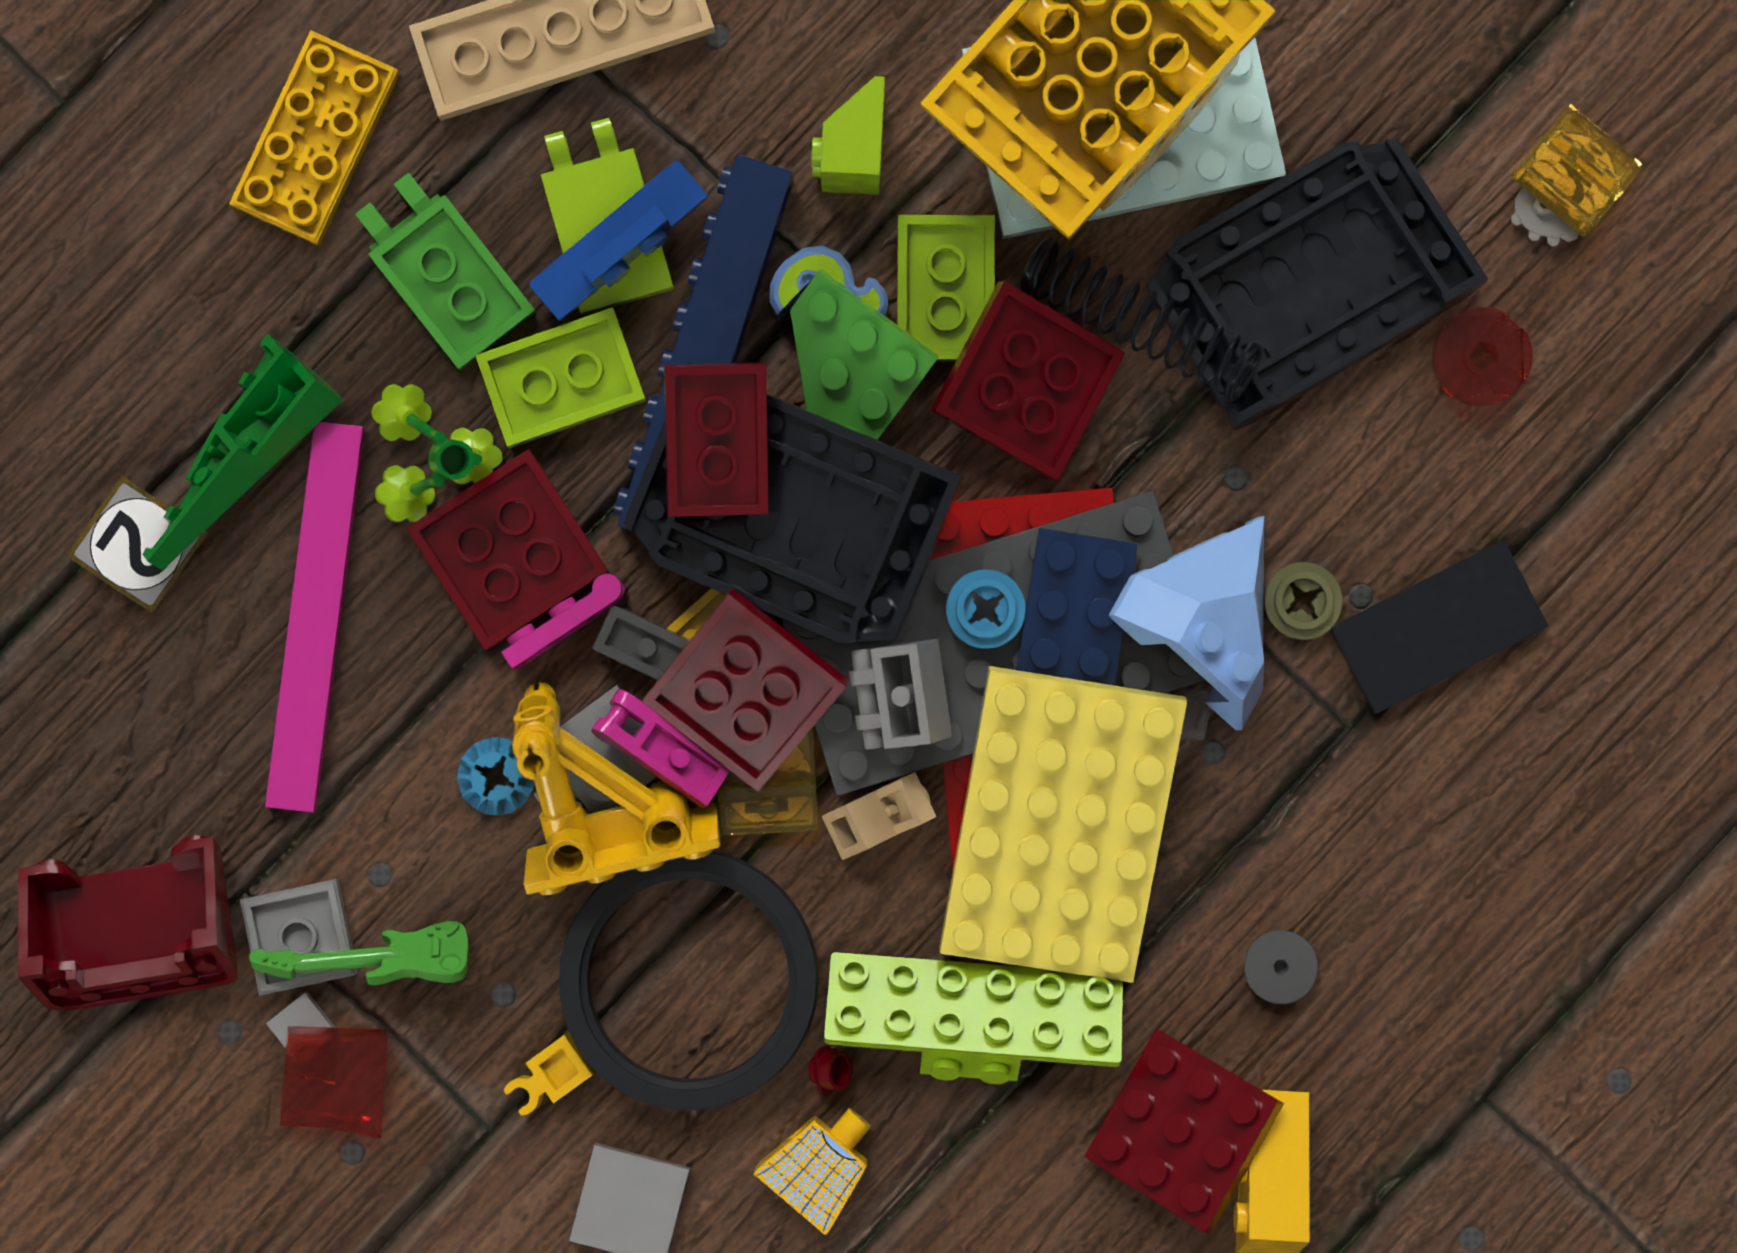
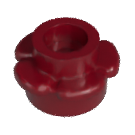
[808,1046,853,1095]

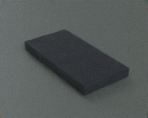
[1330,540,1549,714]

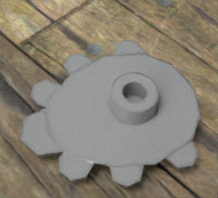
[1511,185,1579,247]

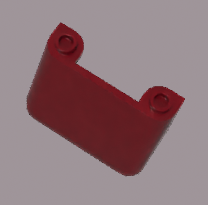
[18,835,238,1011]

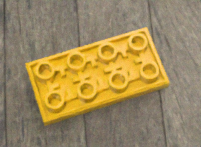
[229,30,401,246]

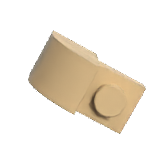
[822,772,936,860]

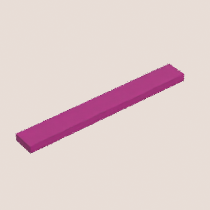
[265,422,366,813]

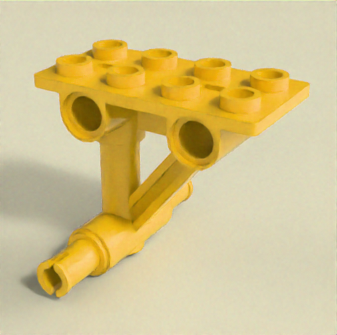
[512,682,721,895]

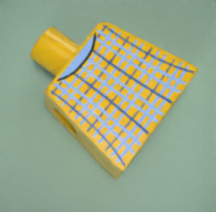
[753,1108,871,1235]

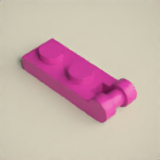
[501,574,625,670]
[591,689,730,808]

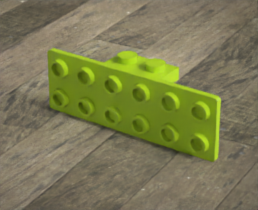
[824,952,1123,1084]

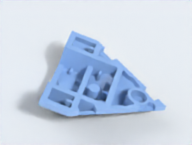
[1108,516,1264,730]

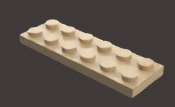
[409,0,715,121]

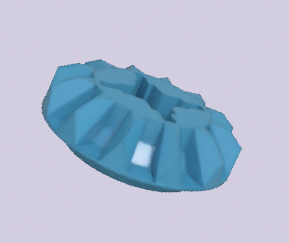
[946,569,1026,649]
[456,737,535,815]

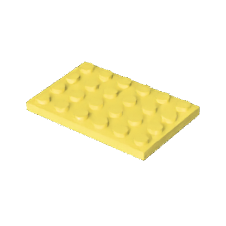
[939,666,1187,983]

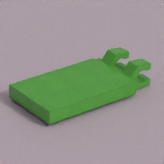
[355,172,536,371]

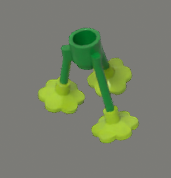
[371,384,503,523]

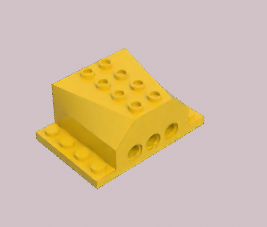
[920,0,1276,240]

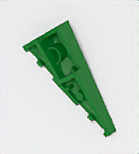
[142,334,343,571]

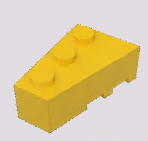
[1234,1090,1310,1253]

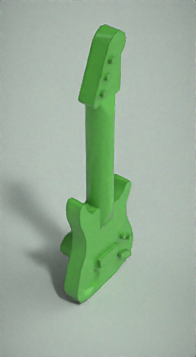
[249,921,469,985]

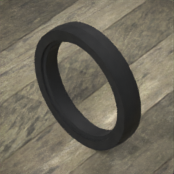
[559,851,819,1110]

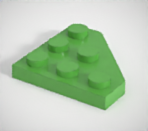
[790,269,939,440]

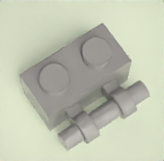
[848,639,952,749]

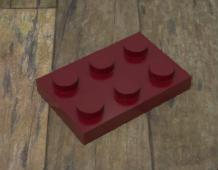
[664,363,769,517]

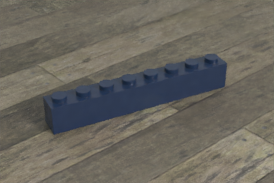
[613,154,794,533]

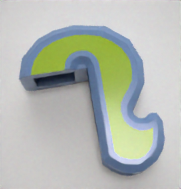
[770,246,888,321]

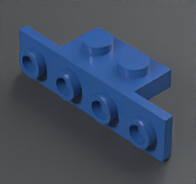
[530,161,709,322]

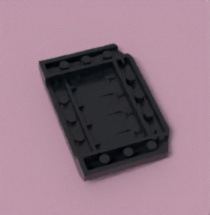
[1146,139,1488,431]
[624,362,964,643]

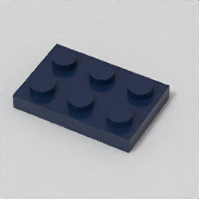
[1016,528,1138,686]

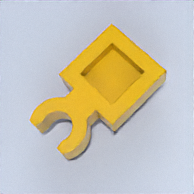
[503,1032,597,1116]

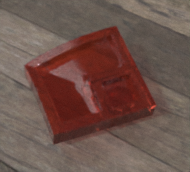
[279,1026,388,1138]

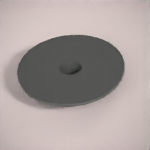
[1244,930,1318,1004]

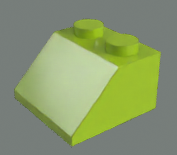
[811,76,885,195]

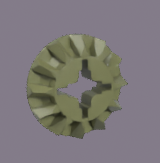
[1264,562,1342,640]

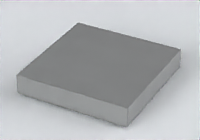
[240,878,358,996]
[569,1143,690,1253]

